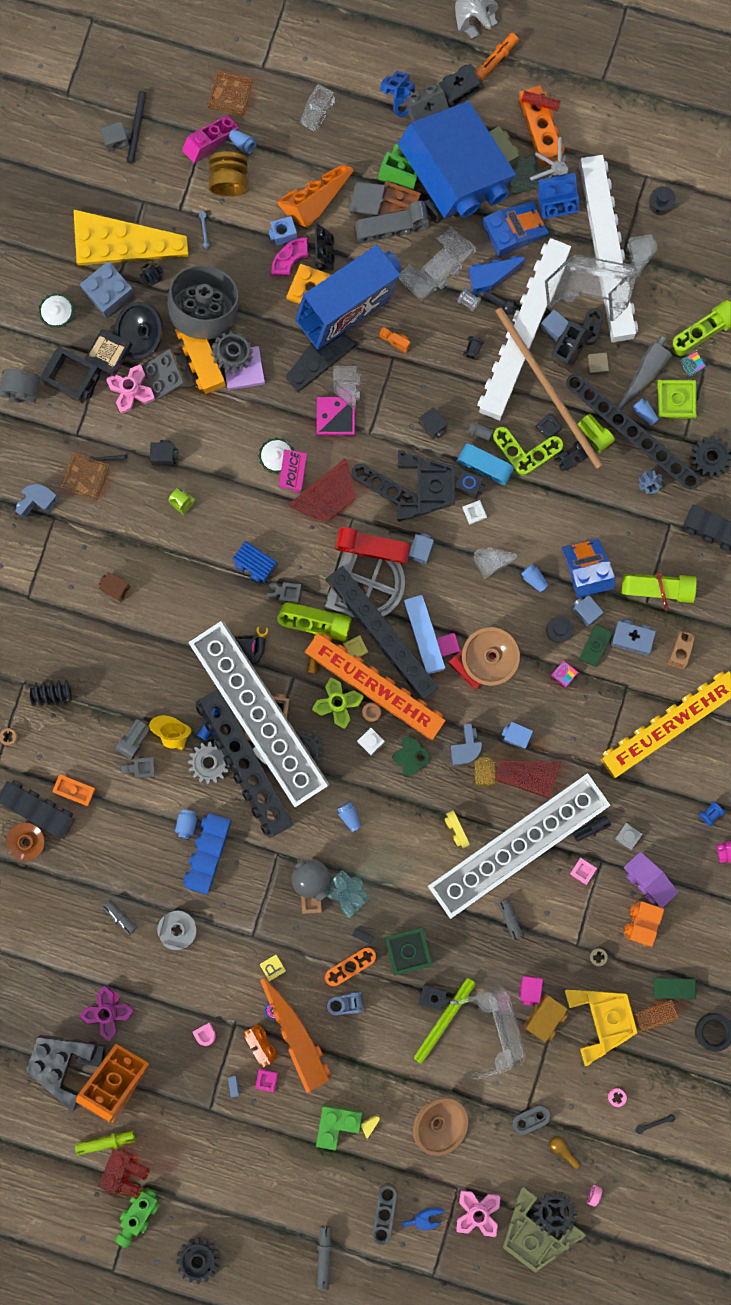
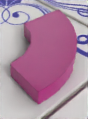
[271,237,308,276]

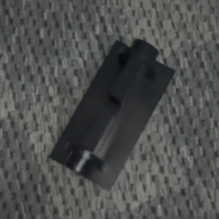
[553,440,594,472]

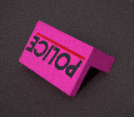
[278,449,307,494]

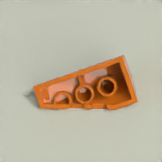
[277,165,354,227]

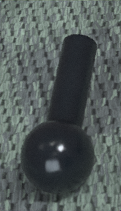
[483,290,516,315]

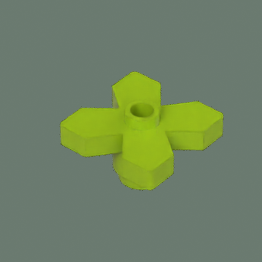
[312,678,364,729]

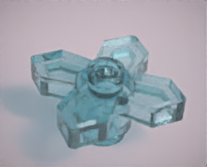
[327,870,369,918]

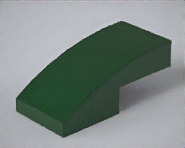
[654,978,696,999]

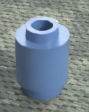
[175,810,197,839]

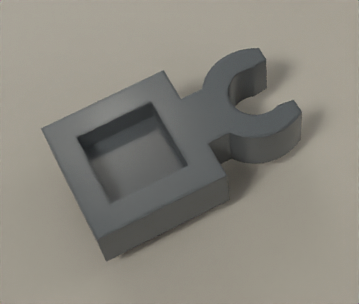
[267,582,303,604]

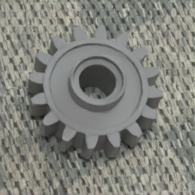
[188,742,229,784]

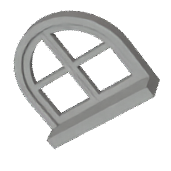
[323,552,405,619]

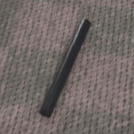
[127,91,146,164]

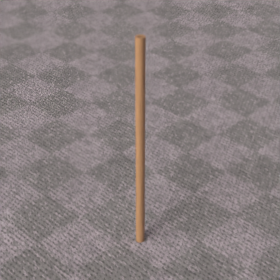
[495,307,603,469]

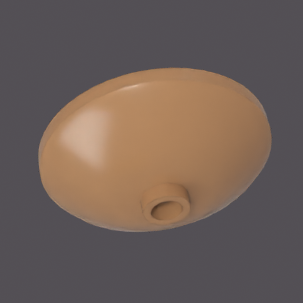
[462,627,520,686]
[413,1097,468,1156]

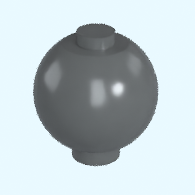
[291,859,330,902]

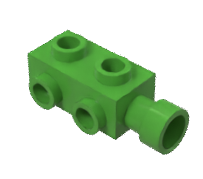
[114,1188,160,1248]

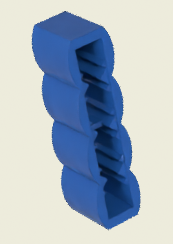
[183,813,232,895]

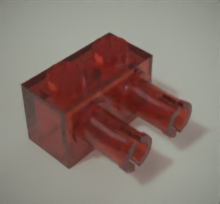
[97,1148,150,1199]

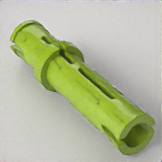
[75,1130,136,1156]

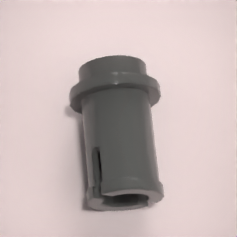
[468,422,493,441]

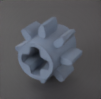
[639,470,663,494]

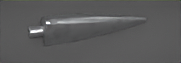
[617,336,672,409]

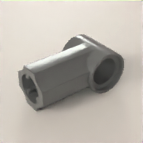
[115,719,150,760]

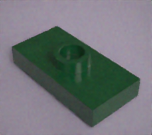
[579,624,613,668]

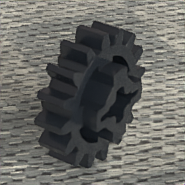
[534,1191,577,1237]

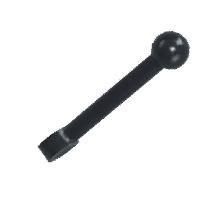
[88,454,128,463]
[636,1114,675,1134]

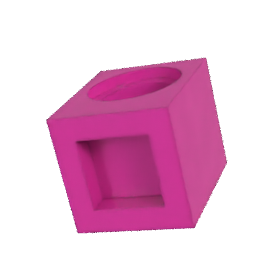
[519,976,543,1006]

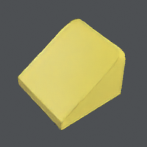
[361,1114,380,1139]

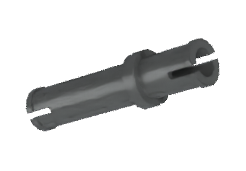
[316,1226,333,1290]

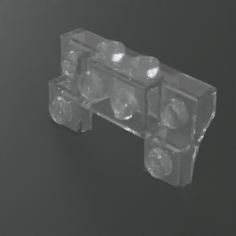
[398,226,476,302]

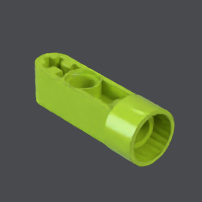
[672,300,731,356]
[621,573,696,603]
[277,602,352,643]

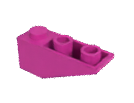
[182,115,239,163]

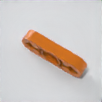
[325,947,376,986]

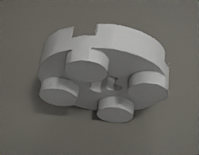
[157,911,197,950]

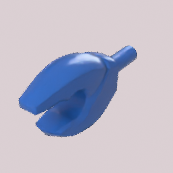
[402,1208,444,1230]

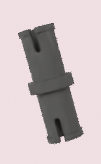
[102,899,137,936]
[497,899,524,940]

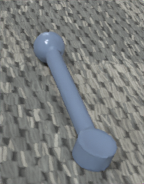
[199,211,210,249]

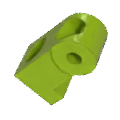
[168,487,196,515]

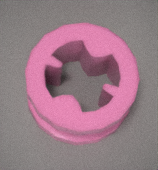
[608,1088,627,1107]

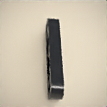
[352,464,417,506]

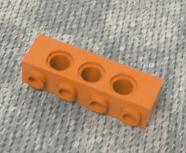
[518,86,565,167]

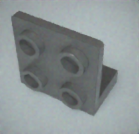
[143,349,196,399]

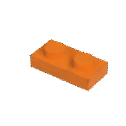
[52,774,96,807]

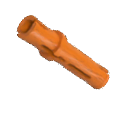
[477,33,519,81]

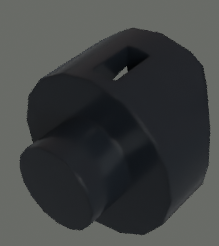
[649,186,676,216]
[546,616,573,643]

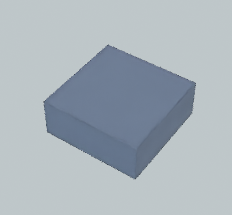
[228,1074,240,1097]

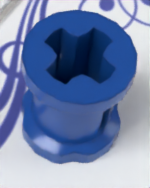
[699,801,725,827]

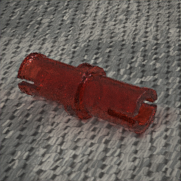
[521,90,561,112]

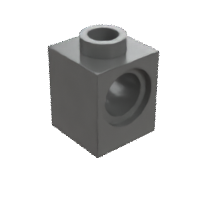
[100,122,131,152]

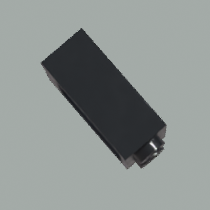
[40,346,100,404]

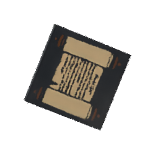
[84,329,133,377]

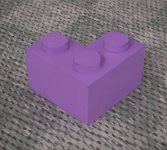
[623,852,678,908]

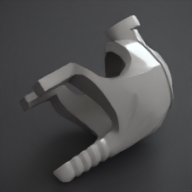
[455,0,499,39]

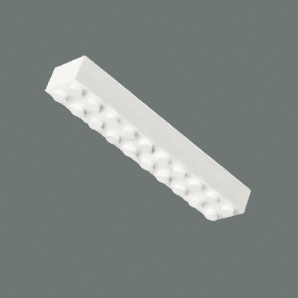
[188,621,329,807]
[428,773,610,919]

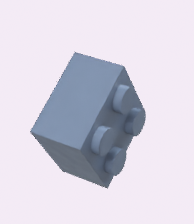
[79,261,135,319]

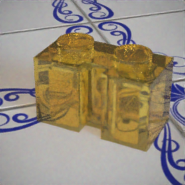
[474,757,495,786]

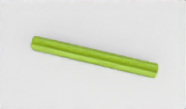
[414,978,476,1064]

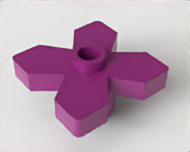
[80,986,134,1041]

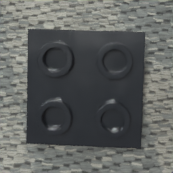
[315,222,335,270]

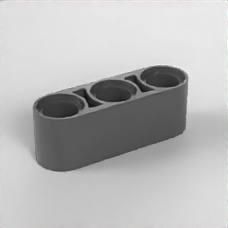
[373,1183,397,1245]

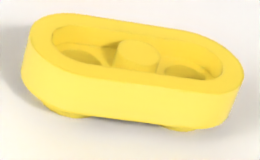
[445,810,470,848]

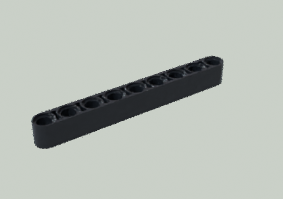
[566,374,700,490]

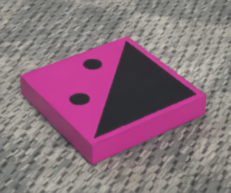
[317,397,355,435]

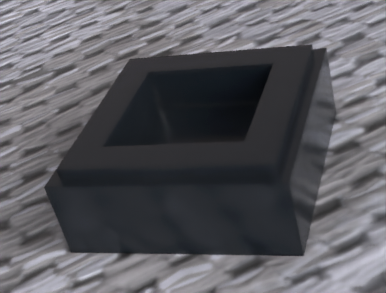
[535,413,562,439]
[352,929,373,944]

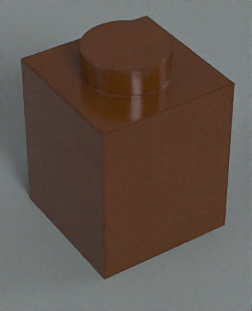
[99,572,131,602]

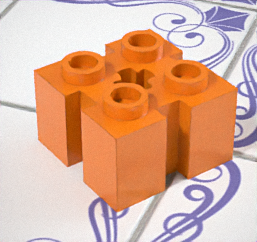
[623,901,664,947]

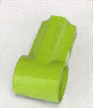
[578,413,615,453]

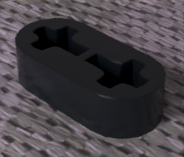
[583,308,603,345]

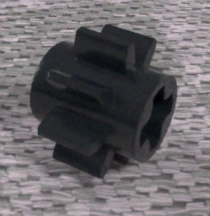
[139,261,164,285]

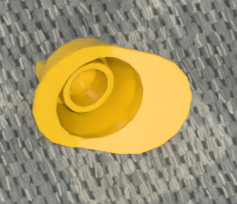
[149,715,191,750]

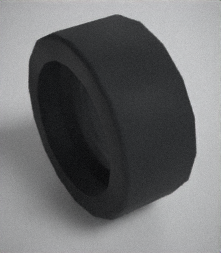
[695,1013,731,1052]

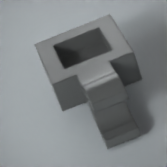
[121,757,155,779]

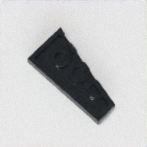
[286,332,356,393]

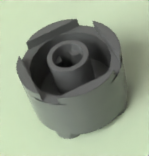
[0,369,40,404]

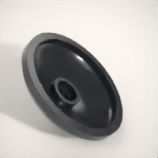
[115,302,163,359]

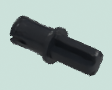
[573,815,611,842]

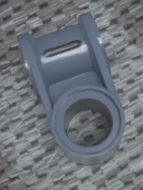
[327,991,365,1015]

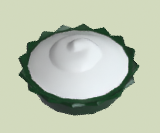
[38,293,74,328]
[258,437,294,474]

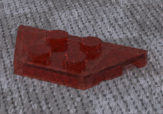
[288,458,355,523]

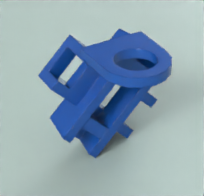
[380,71,416,116]

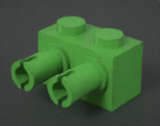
[378,144,418,190]

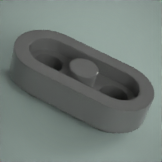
[512,1105,550,1135]

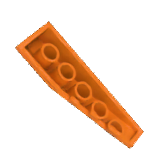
[260,977,331,1093]

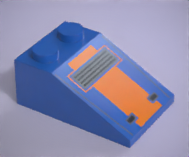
[482,201,549,258]
[562,538,615,598]

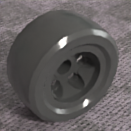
[167,265,239,340]

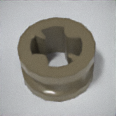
[590,948,608,966]

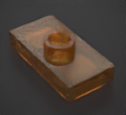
[634,1000,679,1032]

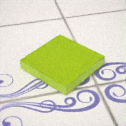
[657,380,696,419]

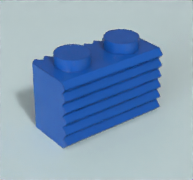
[233,541,278,583]

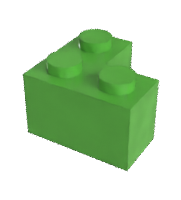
[316,1104,362,1150]

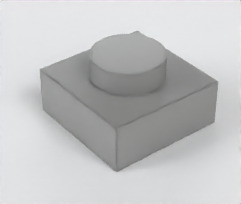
[615,823,642,850]

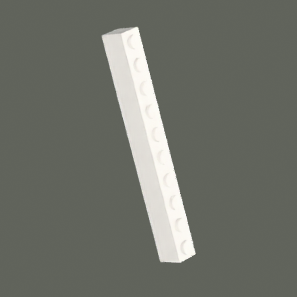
[579,155,638,342]
[477,238,571,421]

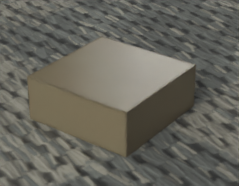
[587,353,609,375]

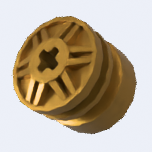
[208,152,248,197]

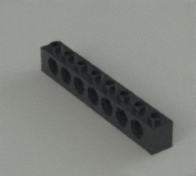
[325,565,438,700]
[195,689,293,838]

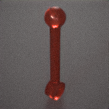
[655,572,669,612]

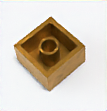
[523,993,568,1042]

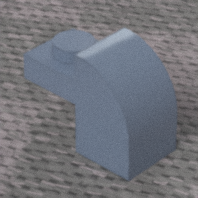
[15,484,59,519]
[450,724,482,766]

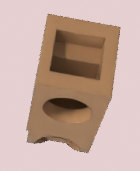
[667,630,695,670]

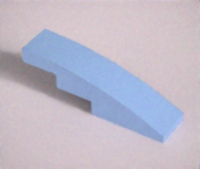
[404,595,445,674]

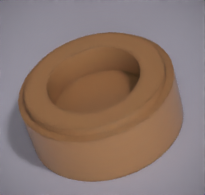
[362,703,381,722]

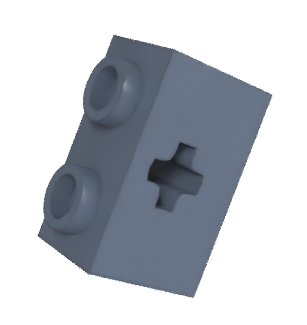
[610,620,656,656]

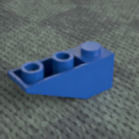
[468,256,525,295]

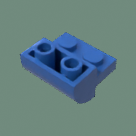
[537,172,579,219]

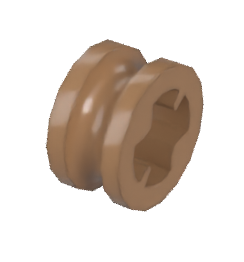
[0,728,18,746]

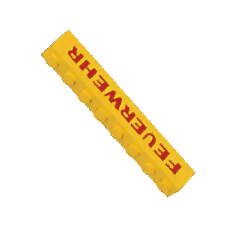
[601,671,731,779]

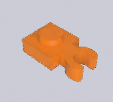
[379,327,410,353]

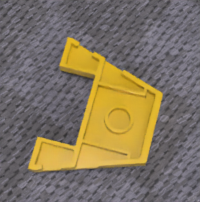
[564,990,637,1066]

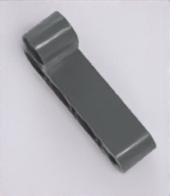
[354,201,429,243]

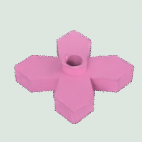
[107,365,155,414]
[456,1190,500,1237]

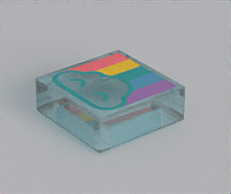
[680,351,707,377]

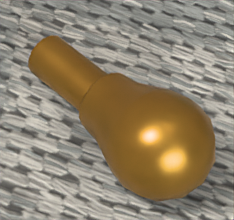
[549,1136,581,1169]

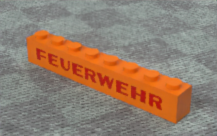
[304,633,446,740]

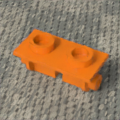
[244,1024,278,1067]

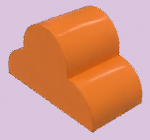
[75,1044,149,1123]

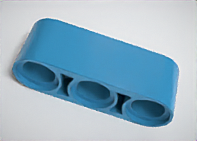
[457,443,514,485]

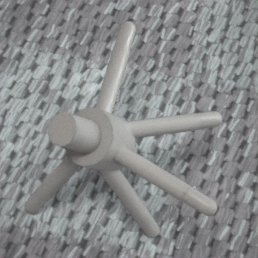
[530,137,568,180]

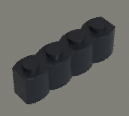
[682,505,731,552]
[0,780,76,839]

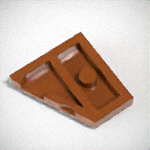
[374,181,421,217]

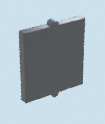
[348,182,386,216]

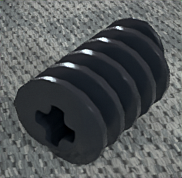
[30,680,72,706]

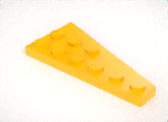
[74,210,189,265]

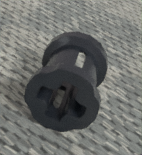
[463,336,484,360]

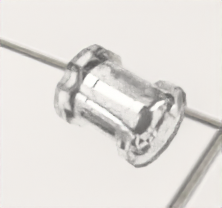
[457,288,482,312]

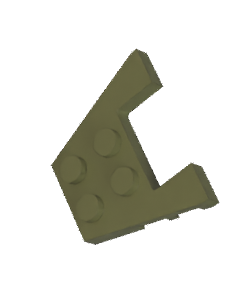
[503,1186,586,1273]

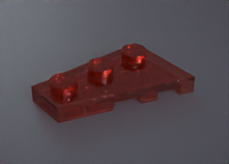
[494,760,561,799]

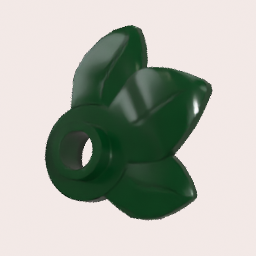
[392,737,430,776]

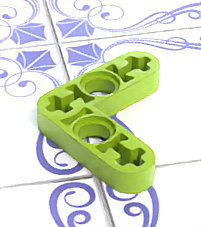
[493,427,563,476]

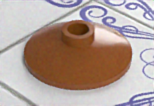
[6,823,45,862]

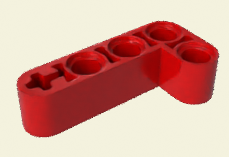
[334,527,410,564]

